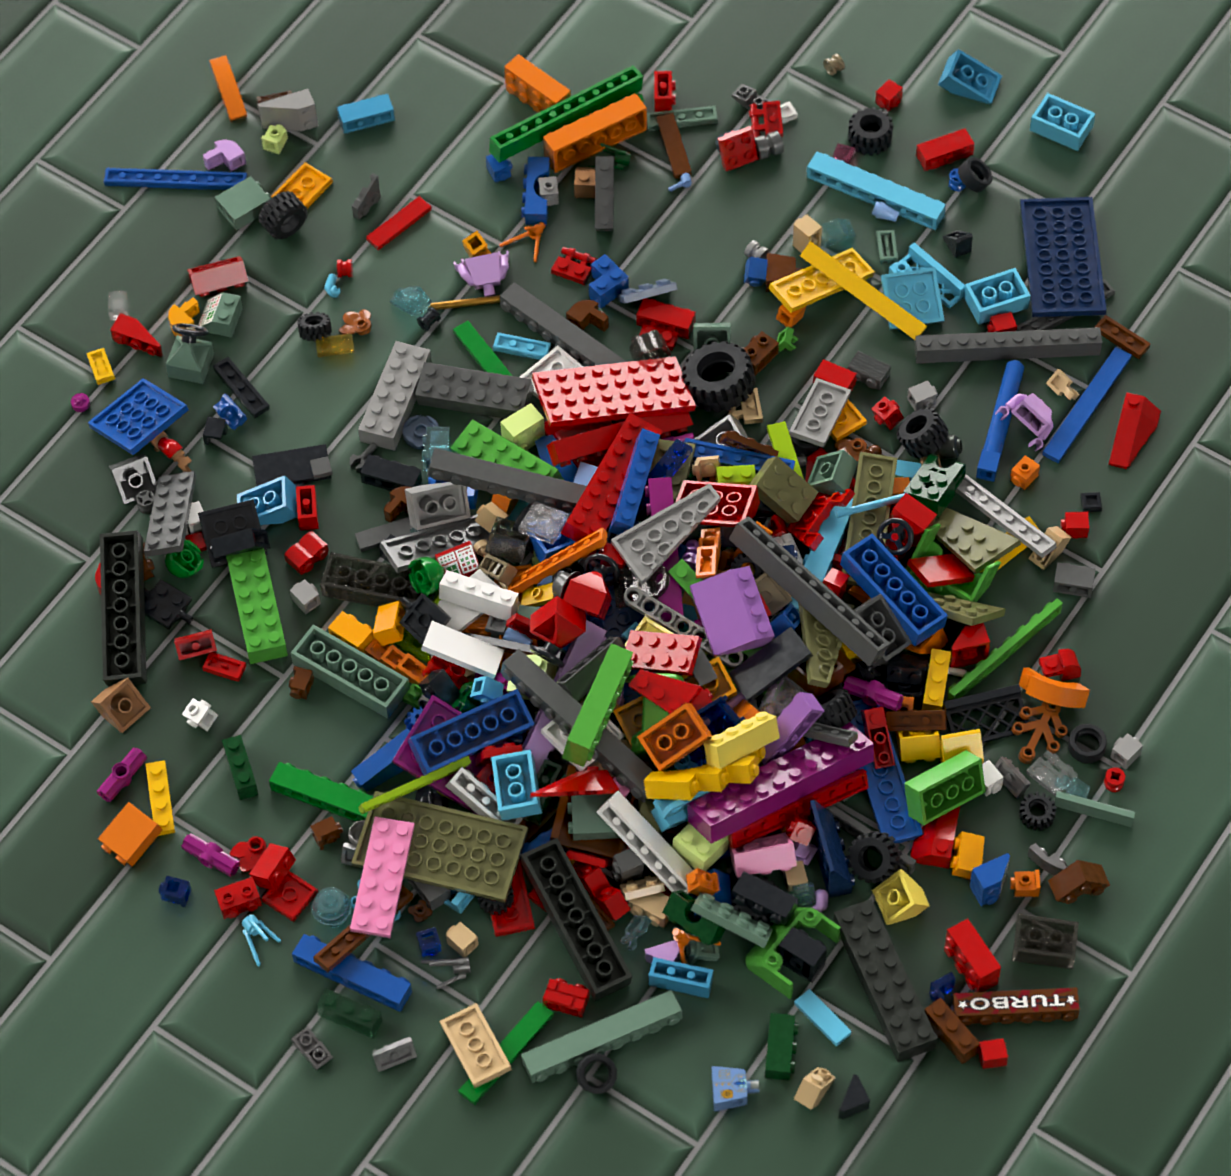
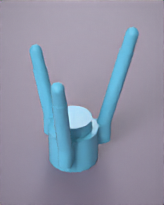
[242,914,281,966]

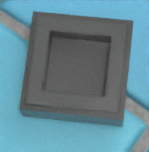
[310,456,333,479]

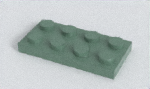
[691,892,773,948]

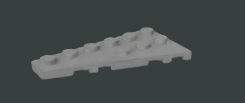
[611,483,721,585]

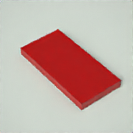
[490,859,535,937]

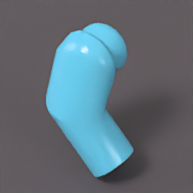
[324,274,341,298]

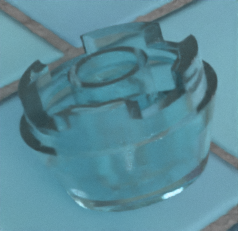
[311,887,352,927]

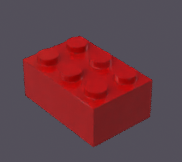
[944,919,1001,992]

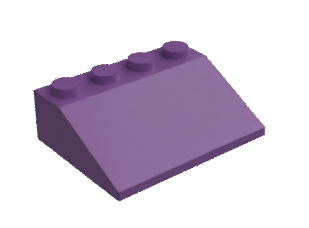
[690,566,774,657]

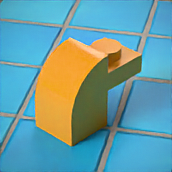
[462,231,491,258]
[168,298,200,336]

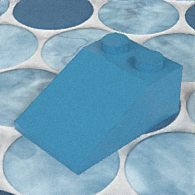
[938,49,1002,104]
[237,475,298,525]

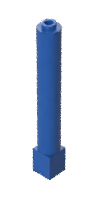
[976,360,1025,482]

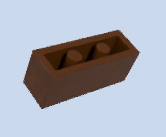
[924,997,980,1065]

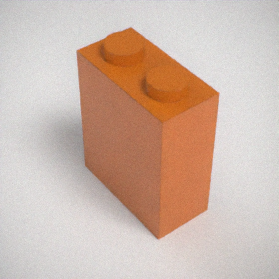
[98,802,163,867]

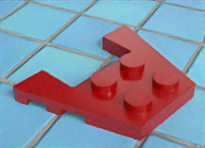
[787,489,855,551]

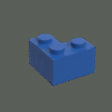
[589,254,629,308]

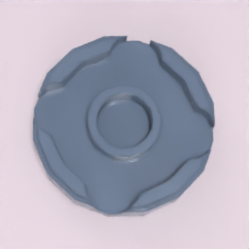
[403,415,440,449]

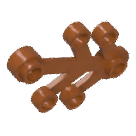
[1011,701,1068,764]

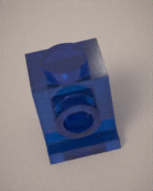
[159,876,192,907]
[416,927,442,957]

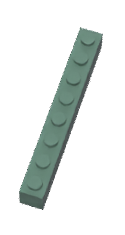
[521,990,682,1083]

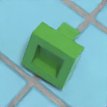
[777,326,798,352]
[403,683,423,710]

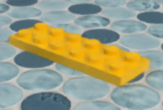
[768,248,875,313]

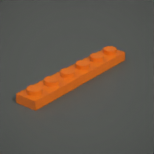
[508,527,607,593]

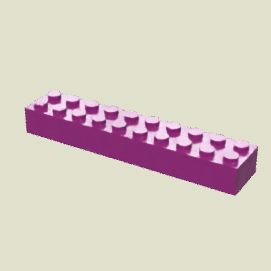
[687,722,874,844]

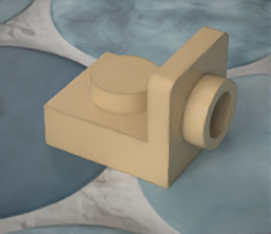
[692,455,721,481]

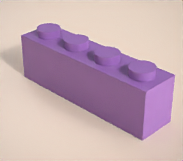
[761,692,824,765]

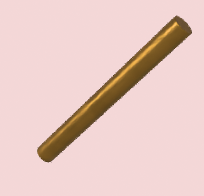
[428,295,500,310]

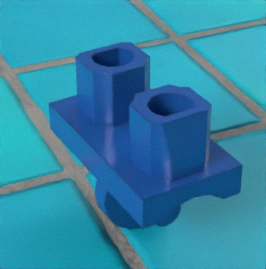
[213,393,247,430]

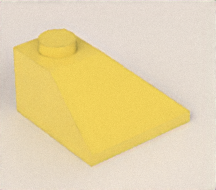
[872,869,930,925]

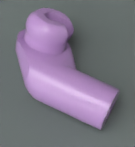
[811,889,828,913]

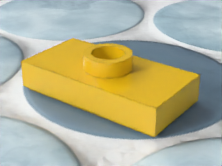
[86,348,115,385]
[521,582,555,607]

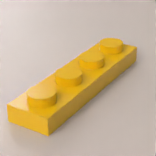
[145,760,175,836]

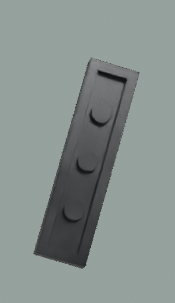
[213,357,270,419]

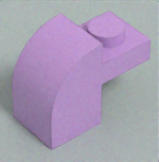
[203,140,246,172]

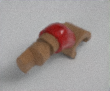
[150,431,192,472]

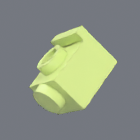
[261,124,288,154]

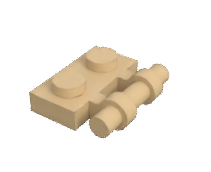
[728,388,763,425]
[619,875,665,901]

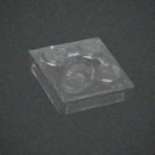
[518,501,570,545]

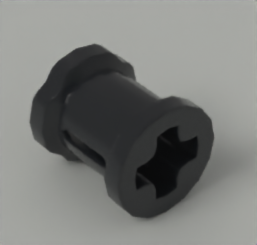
[417,307,441,331]

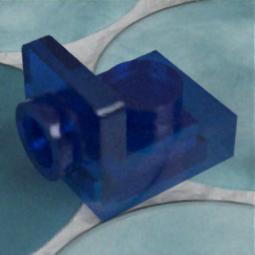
[929,972,956,1002]

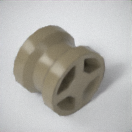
[823,54,845,76]

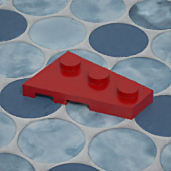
[629,669,701,714]

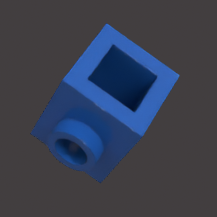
[486,154,513,183]
[744,256,768,287]

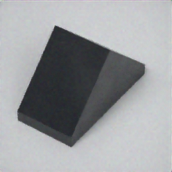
[943,230,973,258]
[839,1074,870,1119]

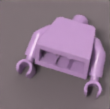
[453,251,509,297]
[995,393,1053,451]

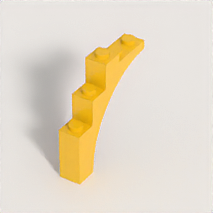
[644,746,766,800]

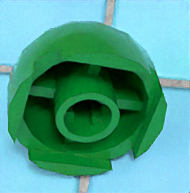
[164,540,204,578]
[408,557,445,595]

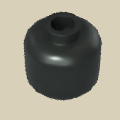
[935,435,962,460]

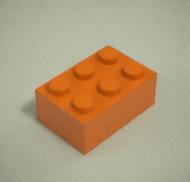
[637,703,712,771]

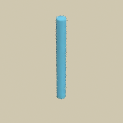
[835,493,905,518]

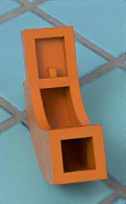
[1019,668,1090,708]

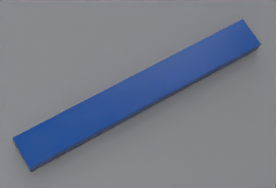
[104,168,248,190]
[1042,347,1132,464]

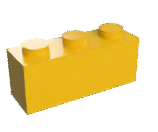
[921,649,951,710]

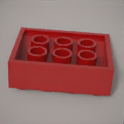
[675,480,760,527]

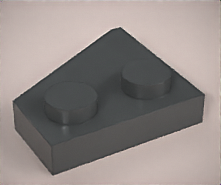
[352,172,381,220]

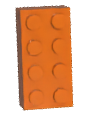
[504,54,571,112]

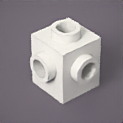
[182,698,218,731]

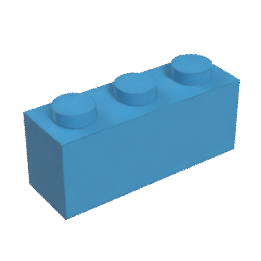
[337,94,395,134]
[649,957,713,998]

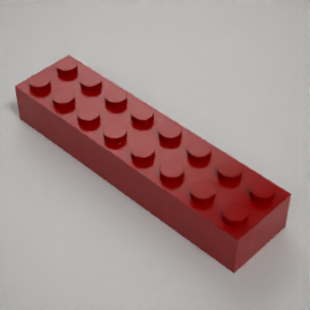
[561,413,663,552]

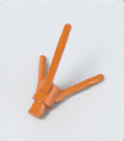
[499,222,546,262]
[672,928,721,964]

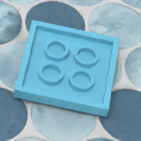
[881,267,945,330]

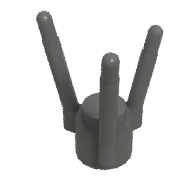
[421,957,471,989]

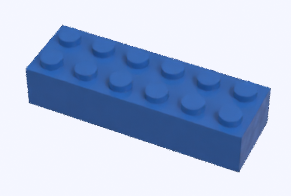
[840,533,948,646]
[408,689,535,775]

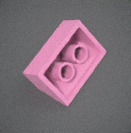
[729,833,797,877]

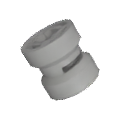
[744,240,770,259]

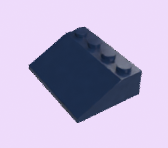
[809,800,855,898]

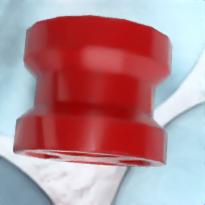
[337,259,353,278]
[1104,767,1125,792]

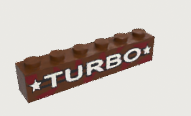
[952,988,1080,1026]

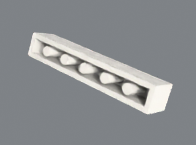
[597,791,693,894]

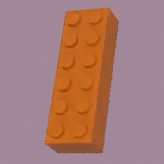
[543,93,647,173]

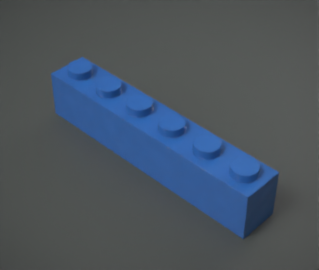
[608,428,660,535]
[292,934,412,1012]

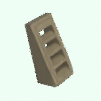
[477,553,518,586]

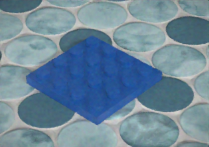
[88,378,189,455]

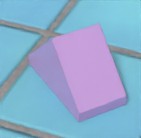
[645,940,685,964]

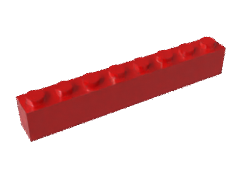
[547,412,693,468]

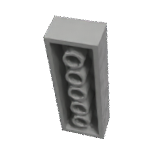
[358,341,432,451]

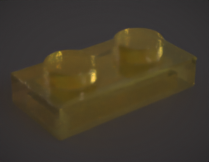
[316,333,354,357]

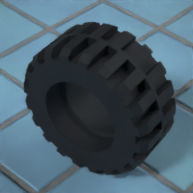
[682,341,756,412]

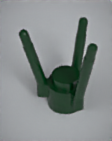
[588,143,631,170]

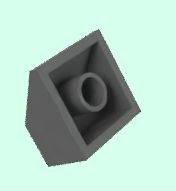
[109,453,157,504]

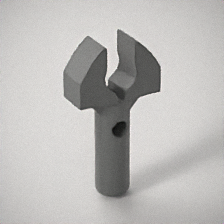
[350,443,377,473]

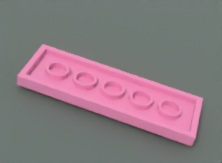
[350,817,415,938]

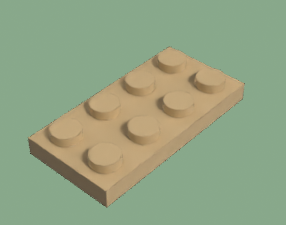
[440,1003,512,1088]

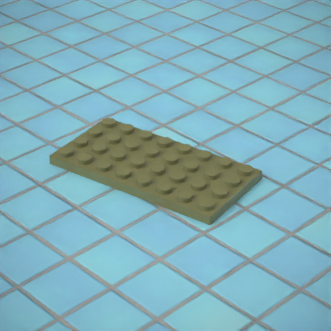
[351,791,529,903]

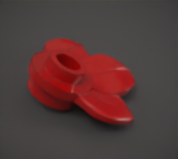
[230,836,266,872]

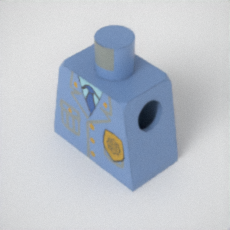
[712,1066,759,1111]

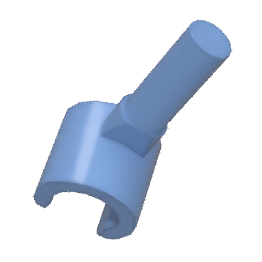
[668,173,692,192]

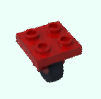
[716,126,758,172]

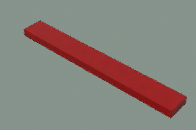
[728,768,869,849]

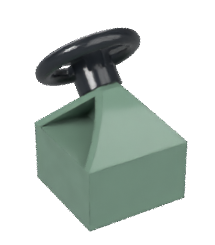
[166,323,214,384]

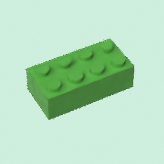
[904,750,986,825]

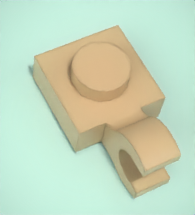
[1046,369,1079,400]

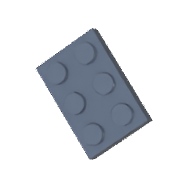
[617,279,678,303]

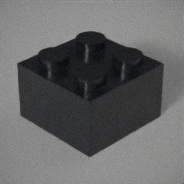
[779,927,827,983]

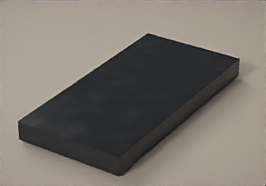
[252,444,332,486]
[728,627,813,703]

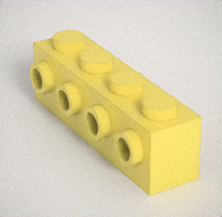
[703,712,780,769]

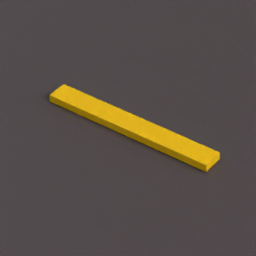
[800,241,927,340]

